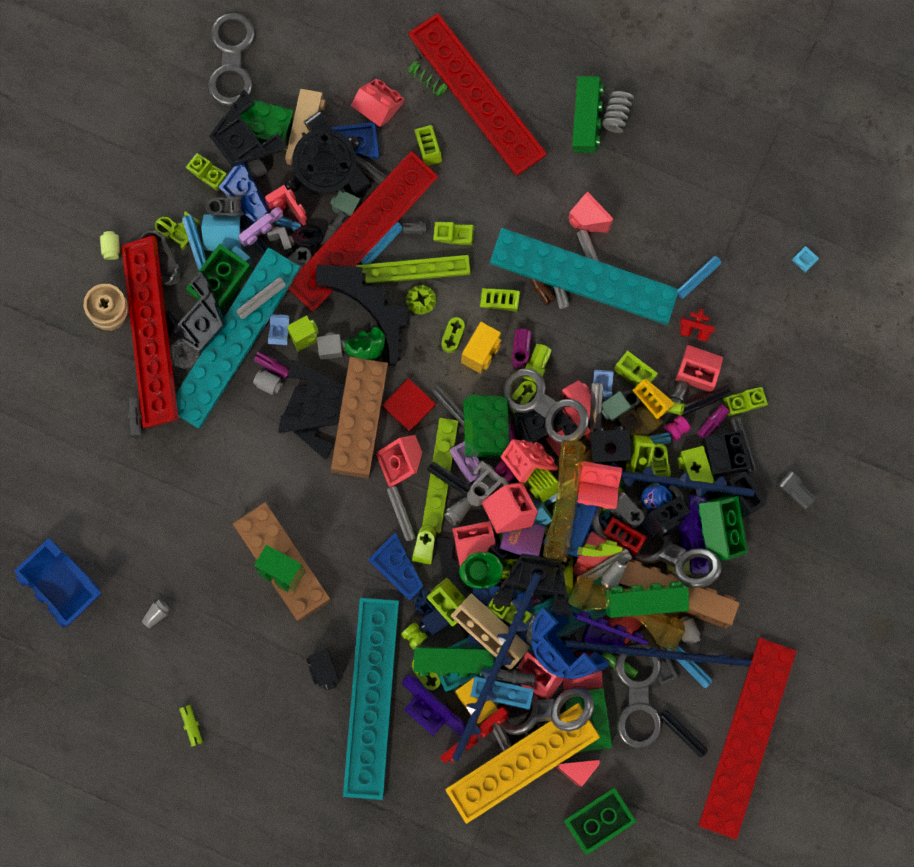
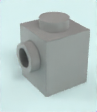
[317,332,345,360]

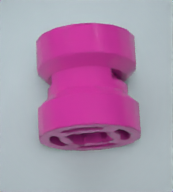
[664,415,691,441]
[494,460,515,484]

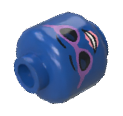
[641,485,672,511]

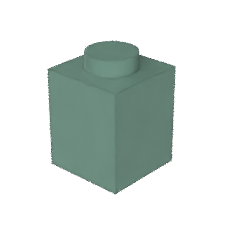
[330,191,361,217]
[601,391,633,422]

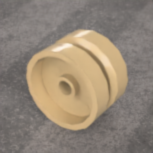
[83,284,129,331]

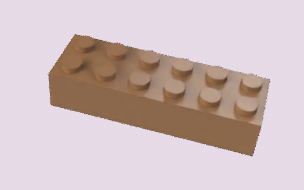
[331,357,388,479]
[233,502,331,623]
[619,560,740,629]

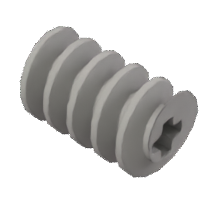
[602,91,634,133]

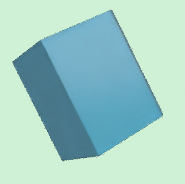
[201,214,242,252]

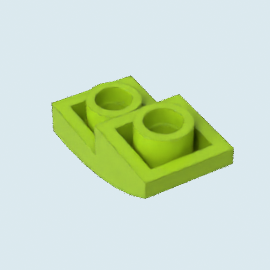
[186,153,227,191]
[723,387,768,416]
[577,540,622,557]
[487,592,533,625]

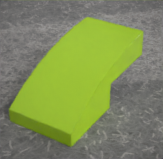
[433,222,475,245]

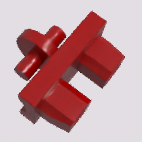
[679,308,715,342]

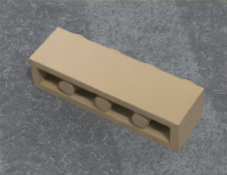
[285,89,326,165]
[451,593,530,670]

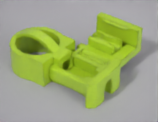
[155,211,200,250]

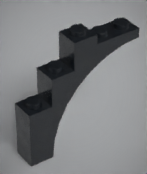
[315,265,410,366]

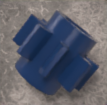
[413,590,434,614]

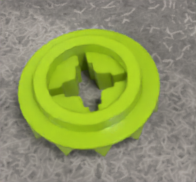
[406,285,436,315]

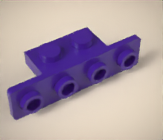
[678,495,709,574]
[572,610,648,654]
[401,674,466,736]

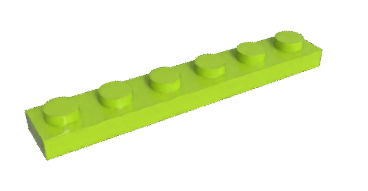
[356,255,470,285]
[422,418,458,534]

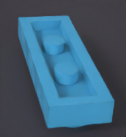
[470,677,534,709]

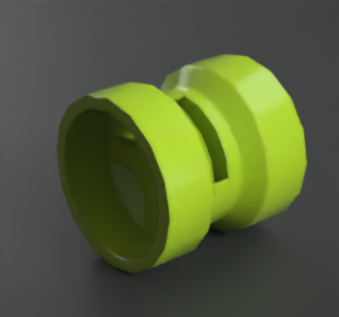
[401,622,428,650]

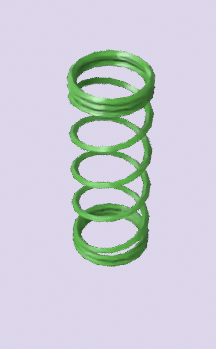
[408,61,447,97]

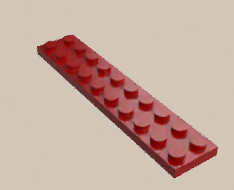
[408,13,547,177]
[288,151,438,312]
[121,236,179,428]
[698,638,797,840]

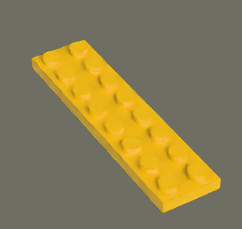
[445,703,600,824]

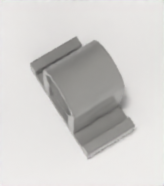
[467,461,509,506]

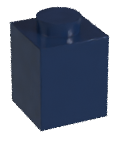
[421,609,450,637]

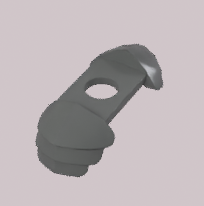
[140,230,180,285]

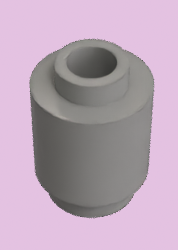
[253,370,283,395]
[675,616,701,646]

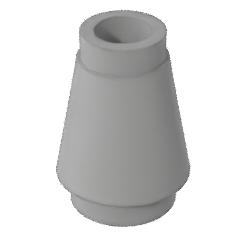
[444,497,472,525]
[601,559,627,589]
[142,599,170,628]

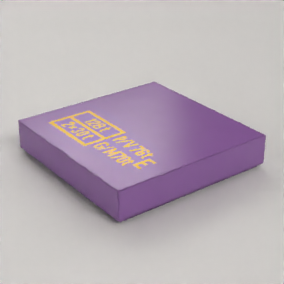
[499,523,545,557]

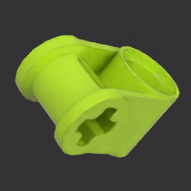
[650,444,670,477]
[412,525,436,565]

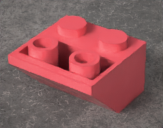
[351,79,405,127]
[675,345,723,392]
[482,482,538,533]
[452,521,496,566]
[517,651,564,700]

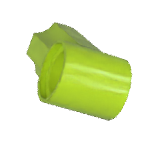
[522,344,552,383]

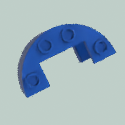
[14,538,103,628]
[531,607,609,679]

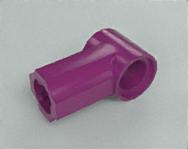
[511,329,531,369]

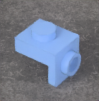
[268,314,290,345]
[593,370,614,400]

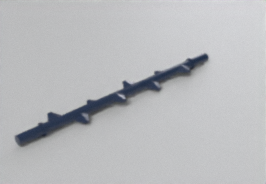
[560,462,754,497]
[452,573,541,762]
[564,640,752,667]

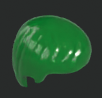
[345,327,385,361]
[459,552,503,589]

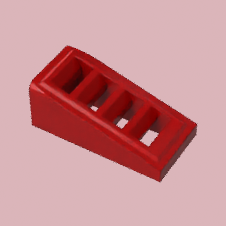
[603,517,646,556]

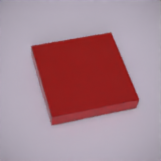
[382,378,436,432]

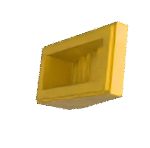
[632,378,675,419]

